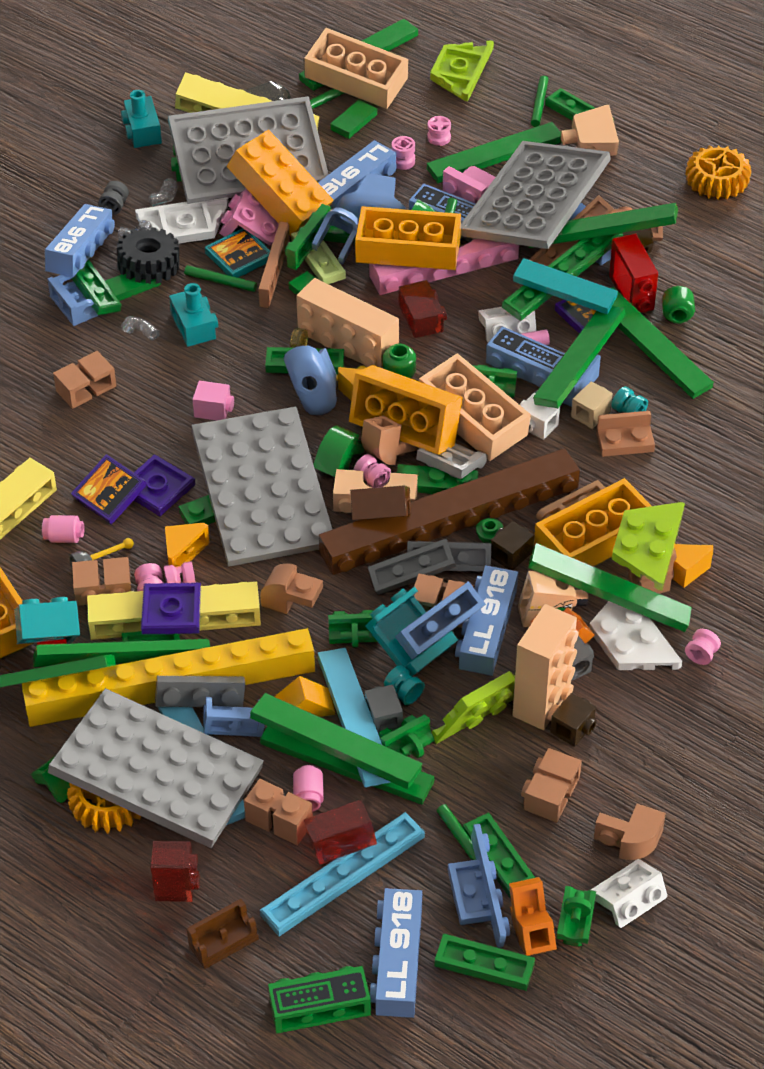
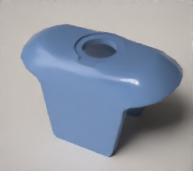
[339,174,406,221]
[312,207,359,265]
[284,346,337,415]

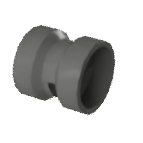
[98,181,129,215]

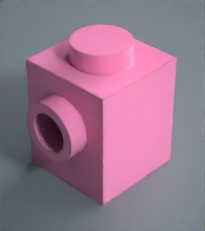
[193,381,234,421]

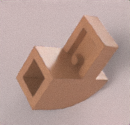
[361,416,417,465]
[260,564,323,614]
[594,804,666,860]

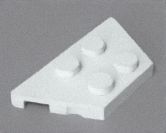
[135,197,229,244]
[589,601,682,670]

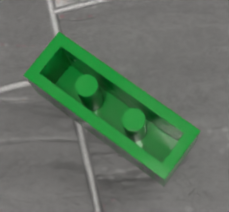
[268,966,371,1034]

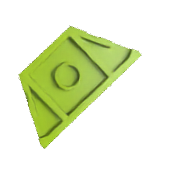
[430,41,494,102]
[612,502,685,591]
[432,671,515,744]

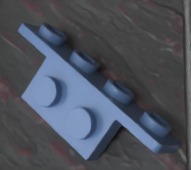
[447,824,510,948]

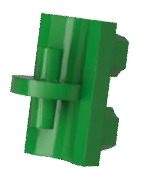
[472,364,517,398]
[328,610,378,648]
[378,714,435,758]
[556,886,596,947]

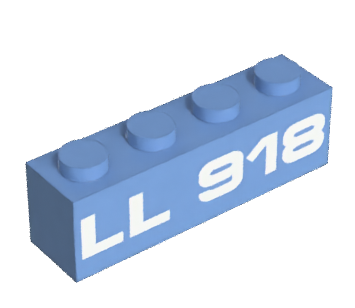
[318,140,397,210]
[45,204,115,277]
[455,565,518,676]
[370,888,422,1018]

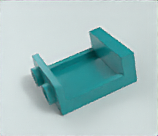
[366,587,458,677]

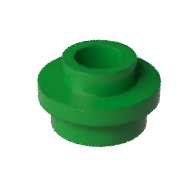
[476,518,504,543]

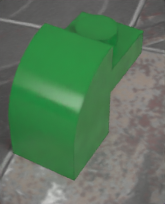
[313,425,364,477]

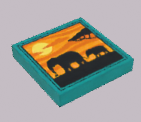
[205,228,270,278]

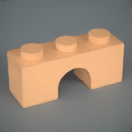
[333,469,418,513]

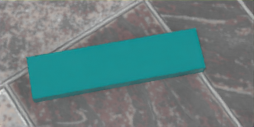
[513,258,618,314]

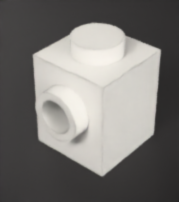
[520,393,560,440]

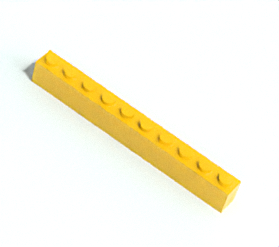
[21,628,315,727]

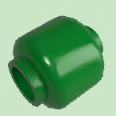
[662,286,695,323]
[383,344,416,379]

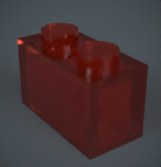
[398,280,447,338]
[304,800,377,865]
[151,841,200,902]

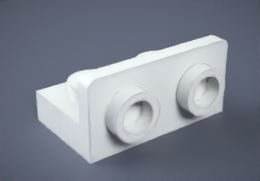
[478,307,536,342]
[591,859,667,928]

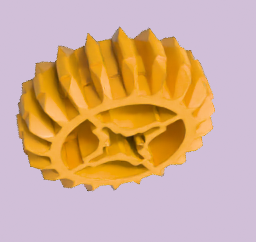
[685,145,751,200]
[67,783,141,834]

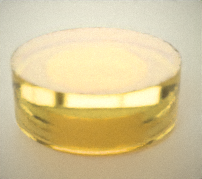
[290,328,308,348]

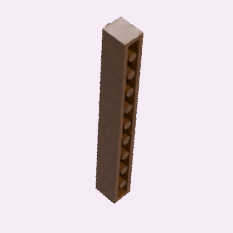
[319,448,580,575]

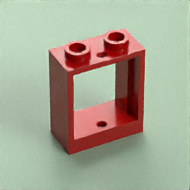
[609,233,658,313]

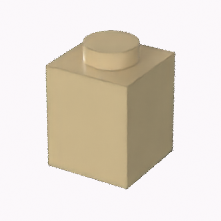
[571,381,613,429]

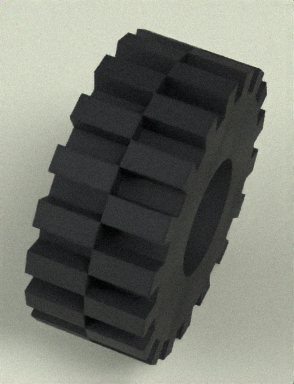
[117,227,179,284]

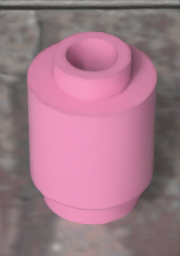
[42,515,84,543]
[293,765,324,812]

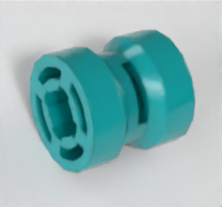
[611,386,648,413]
[384,665,425,705]

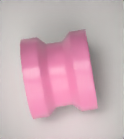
[427,116,451,146]
[685,629,721,665]

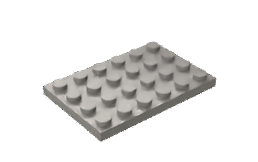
[168,96,329,204]
[461,141,611,249]
[192,407,332,567]
[48,688,264,848]

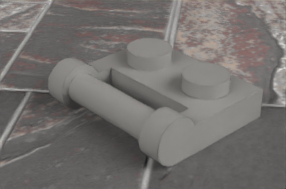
[416,443,487,479]

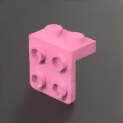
[443,166,495,203]
[219,188,279,245]

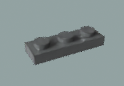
[368,539,456,595]
[407,541,491,571]
[155,676,245,707]

